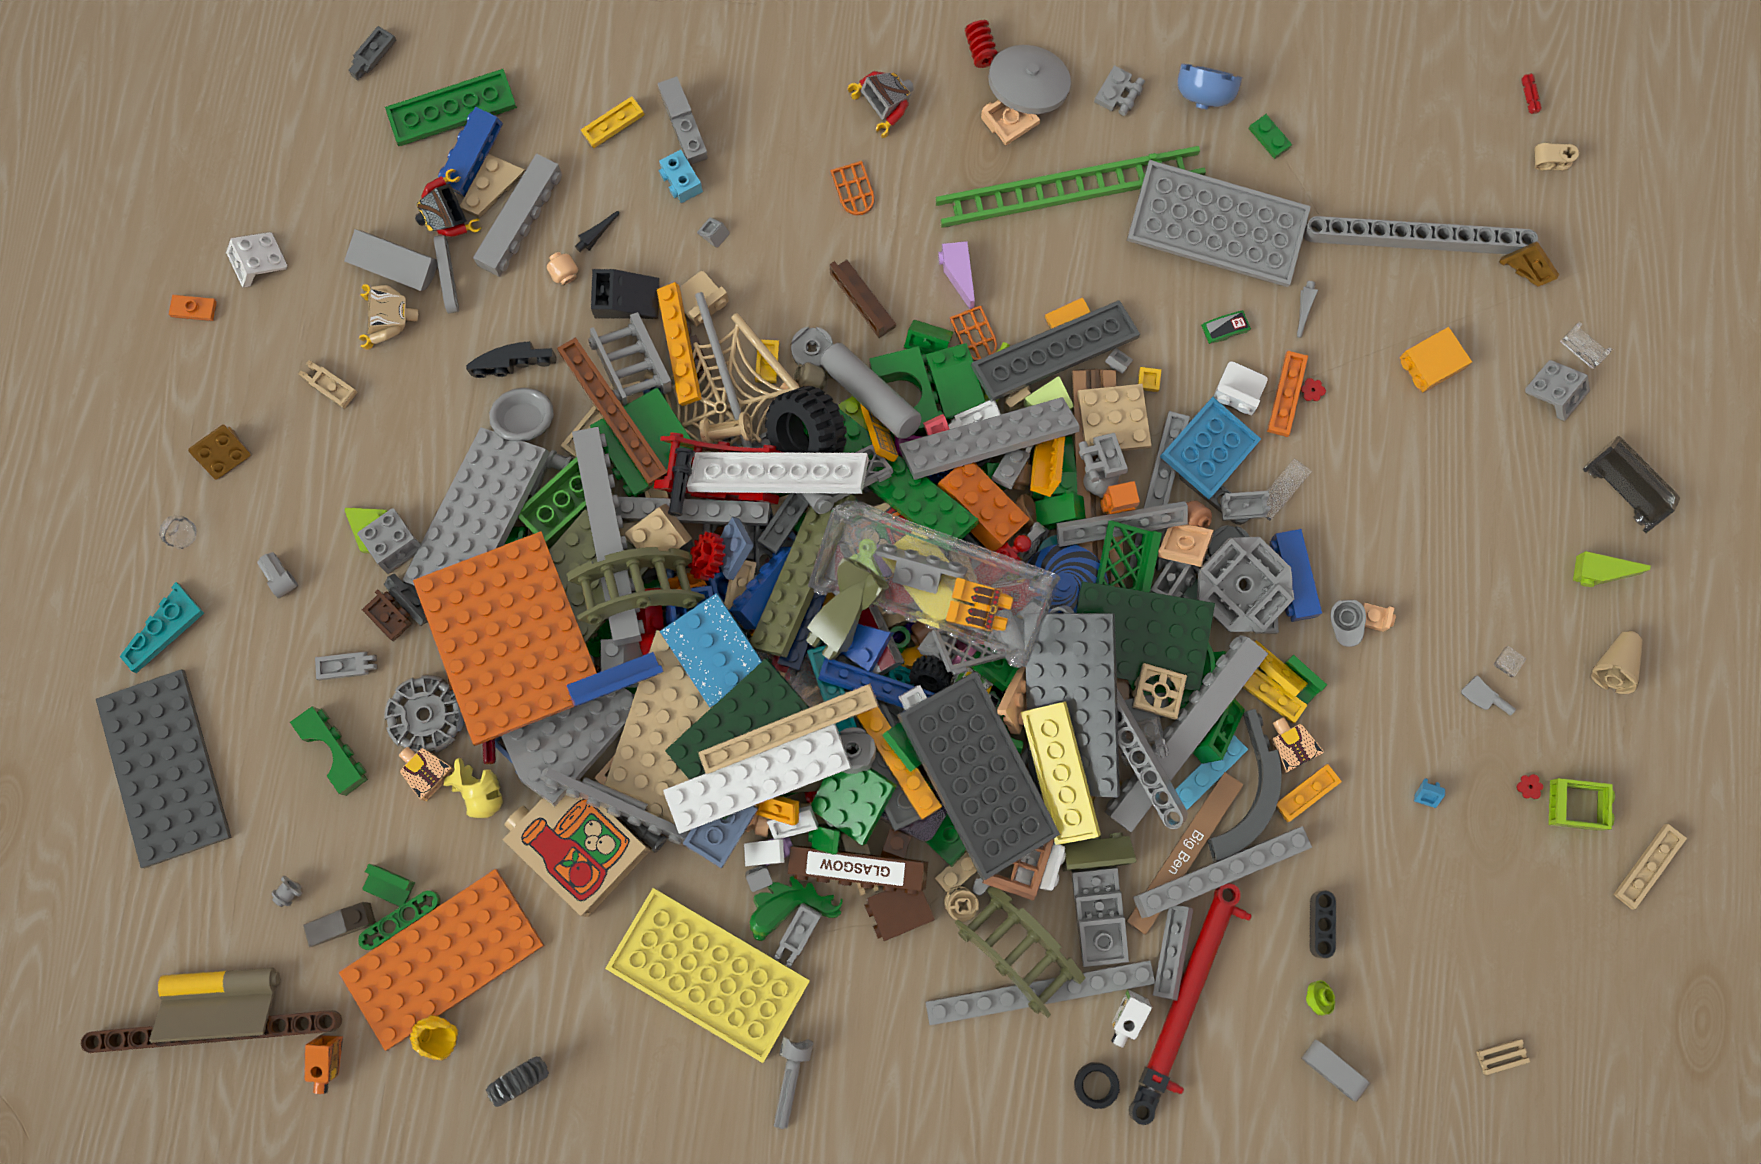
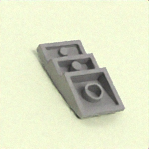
[1071,866,1129,967]

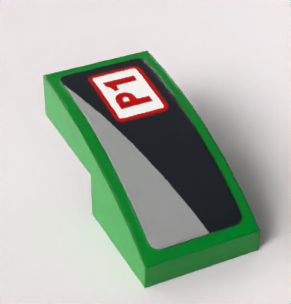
[1201,310,1251,344]

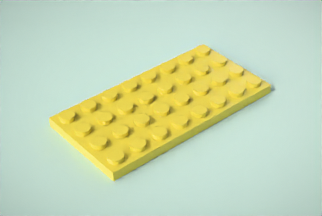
[605,888,810,1063]

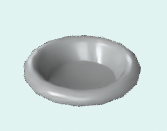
[489,388,554,442]

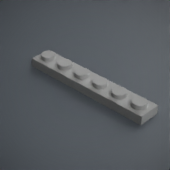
[1057,501,1188,547]

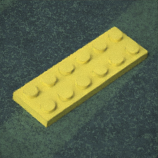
[1021,701,1101,845]

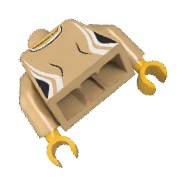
[359,284,418,350]

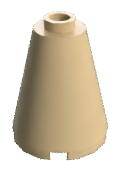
[1591,631,1643,694]

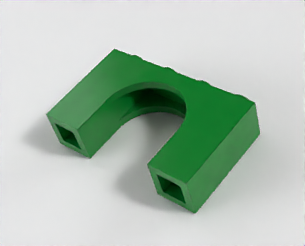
[869,346,942,443]

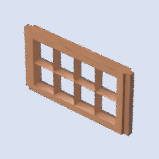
[982,797,1054,901]

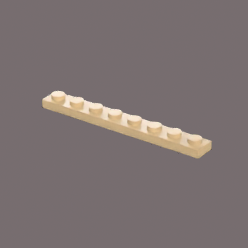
[698,684,879,774]

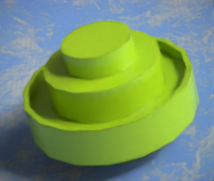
[1306,980,1335,1016]

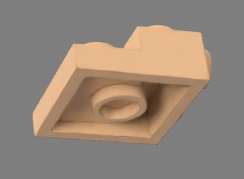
[981,100,1040,145]

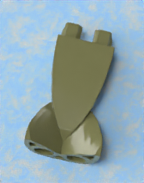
[806,558,889,660]

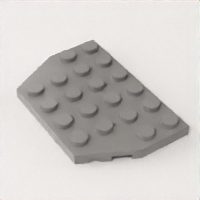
[501,688,635,807]

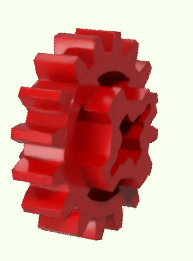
[688,532,726,581]

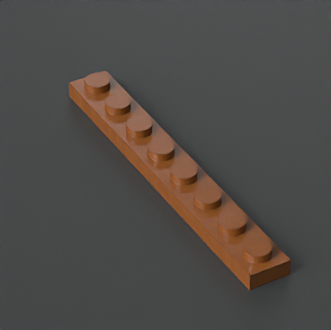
[557,337,667,487]

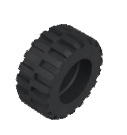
[765,386,847,453]

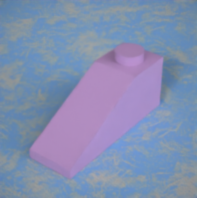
[938,241,975,309]

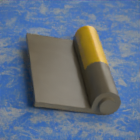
[149,968,280,1043]

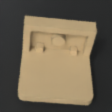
[680,271,729,327]

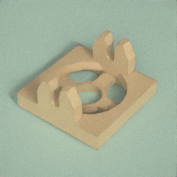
[1132,663,1187,720]

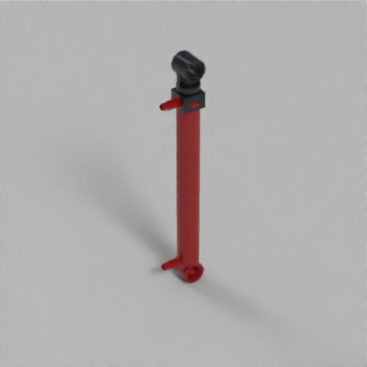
[1129,883,1252,1125]

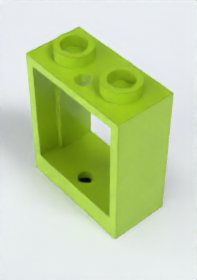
[1548,778,1615,831]

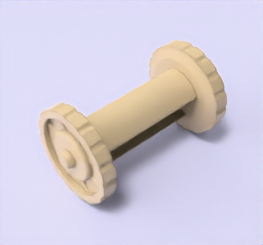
[699,412,753,444]

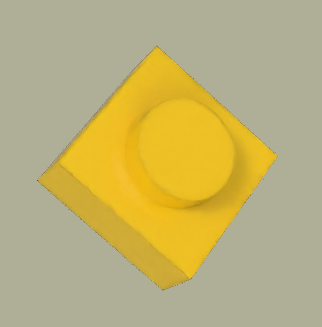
[1138,367,1161,392]

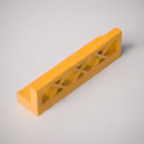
[1030,436,1065,497]

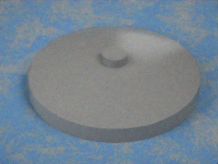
[988,45,1071,114]

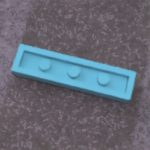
[1175,735,1248,810]

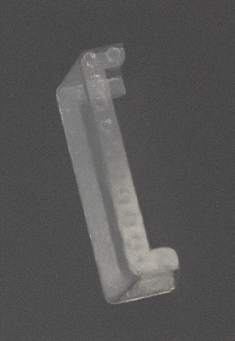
[808,500,1061,668]

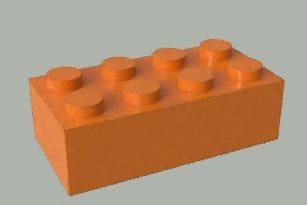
[937,462,1030,554]

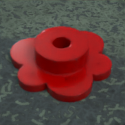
[1301,378,1326,401]
[1517,774,1543,799]

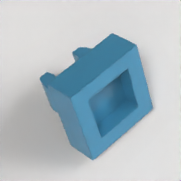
[1414,778,1445,808]

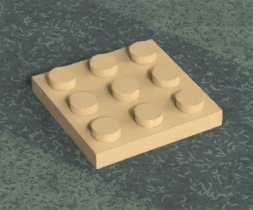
[1077,384,1151,451]

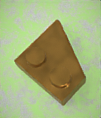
[1499,241,1559,287]

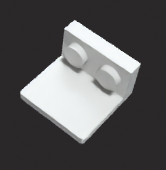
[226,232,287,288]

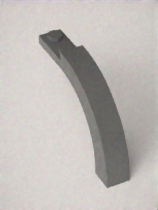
[1207,709,1282,862]

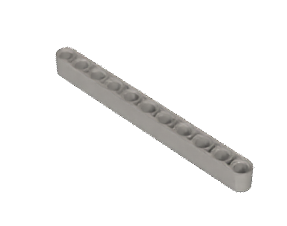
[1303,216,1538,254]
[1050,605,1188,829]

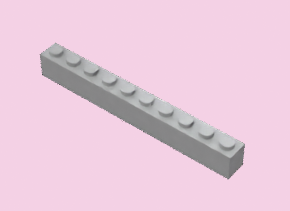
[572,427,645,646]
[1105,635,1268,832]

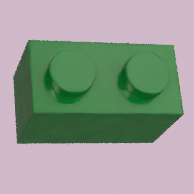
[1035,491,1086,531]

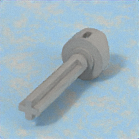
[774,1036,814,1129]

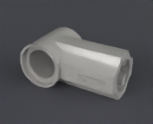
[257,552,298,598]

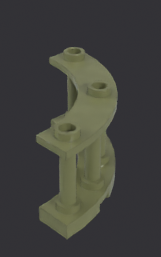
[567,547,705,625]
[954,886,1086,1017]

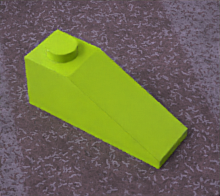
[1573,551,1651,587]

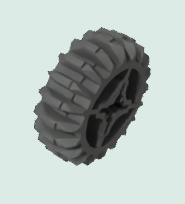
[486,1056,549,1107]

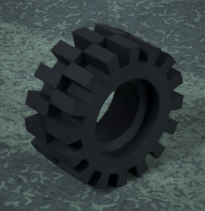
[909,655,953,693]

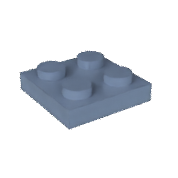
[720,517,754,580]

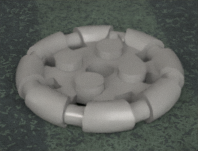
[385,675,464,753]

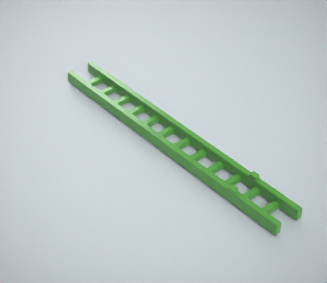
[935,146,1206,228]

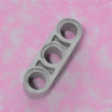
[1302,1039,1370,1102]

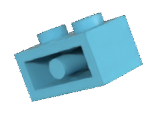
[658,149,703,203]

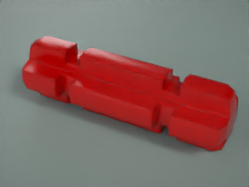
[1521,74,1542,114]

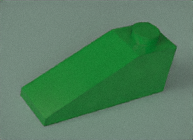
[1192,698,1245,764]
[808,824,841,855]

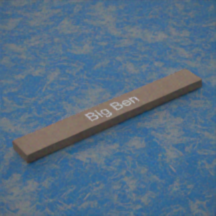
[1126,772,1243,935]

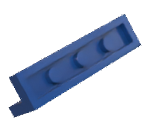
[566,652,663,707]

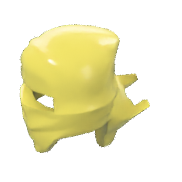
[444,758,503,818]

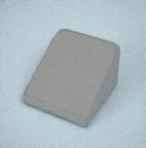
[697,217,729,247]
[745,864,772,892]

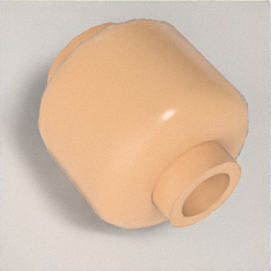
[546,252,578,285]

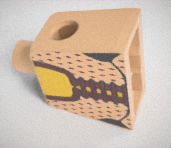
[1269,717,1324,774]
[399,747,454,801]

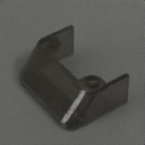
[1582,436,1680,533]

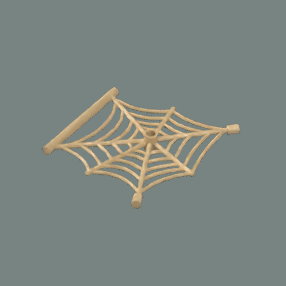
[644,313,800,452]

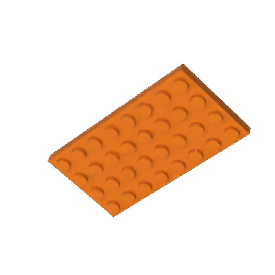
[339,869,545,1051]

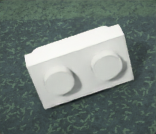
[1213,362,1268,416]
[1014,844,1066,891]

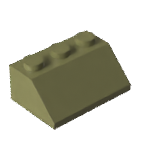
[1060,832,1136,871]

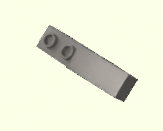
[657,76,708,165]

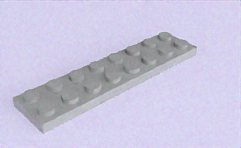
[899,397,1080,480]

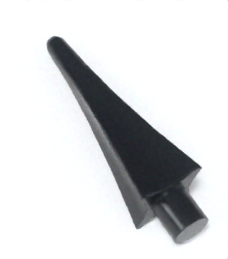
[575,211,620,252]

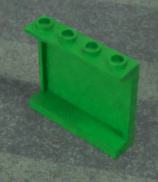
[590,388,694,497]

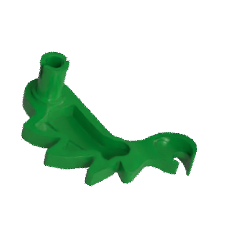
[749,876,843,941]

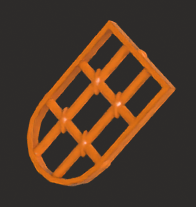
[830,161,874,216]
[950,305,997,361]

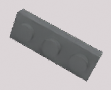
[758,493,810,554]

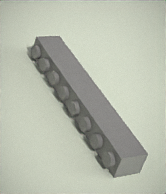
[1133,826,1312,918]

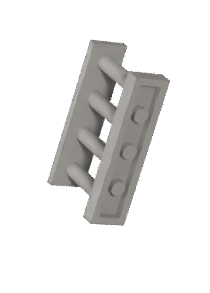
[588,312,671,406]

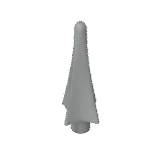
[1297,281,1318,338]

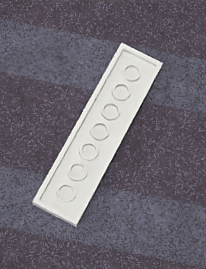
[687,452,869,494]
[663,724,852,834]

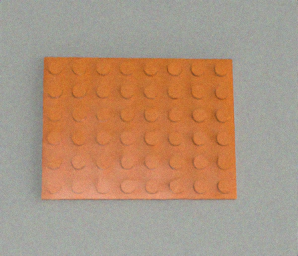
[413,531,597,746]

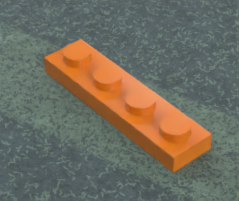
[1267,351,1308,437]

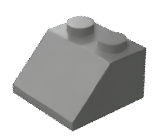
[601,639,643,688]

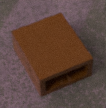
[864,888,935,941]

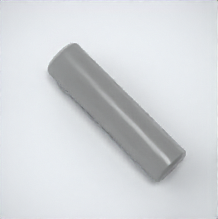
[820,343,921,439]

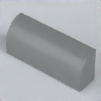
[344,229,438,291]

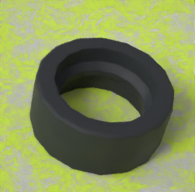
[1074,1063,1120,1109]

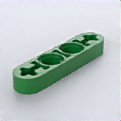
[358,891,440,950]

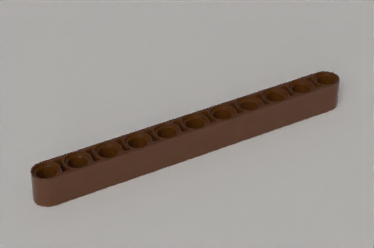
[81,1010,342,1053]

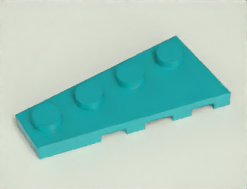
[120,582,204,674]

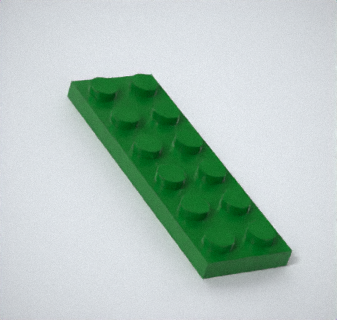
[385,69,517,146]

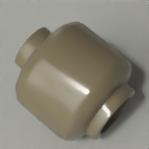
[794,362,827,390]

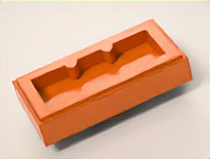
[169,295,217,321]

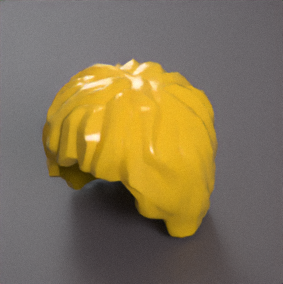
[410,1015,458,1060]

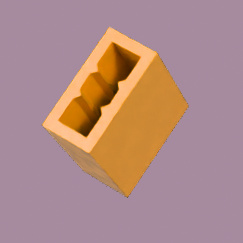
[1400,327,1472,393]

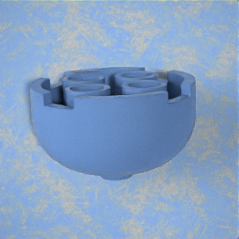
[1178,63,1242,110]

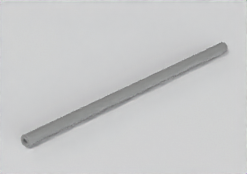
[695,292,753,448]

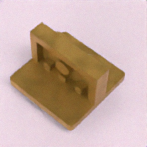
[188,424,251,480]

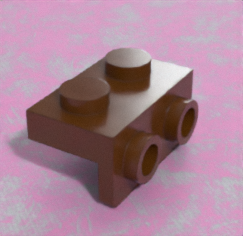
[362,589,413,642]

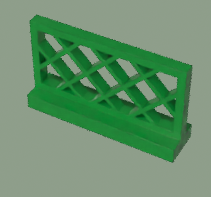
[1096,520,1162,592]

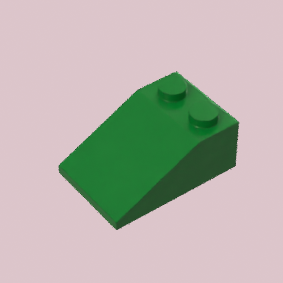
[926,343,985,420]
[1030,436,1078,501]

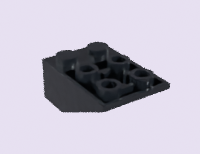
[591,269,660,319]

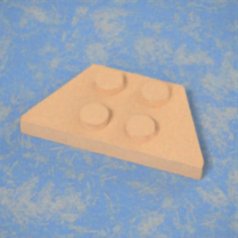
[997,659,1027,734]

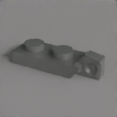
[348,26,396,80]
[384,573,428,626]

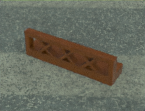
[829,260,896,338]

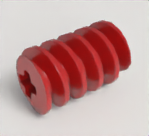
[965,20,998,68]

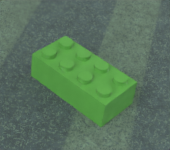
[518,457,613,549]

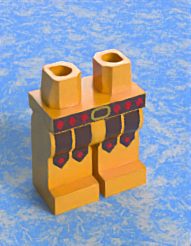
[946,577,1014,632]

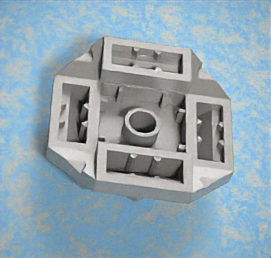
[1197,537,1294,632]

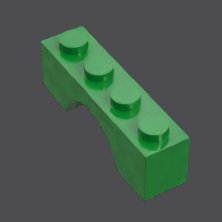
[290,706,368,796]

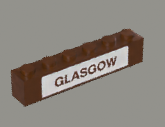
[788,845,929,894]

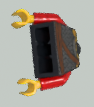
[415,169,482,237]

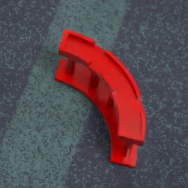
[654,433,784,505]

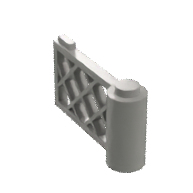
[802,444,893,514]
[931,609,1026,675]

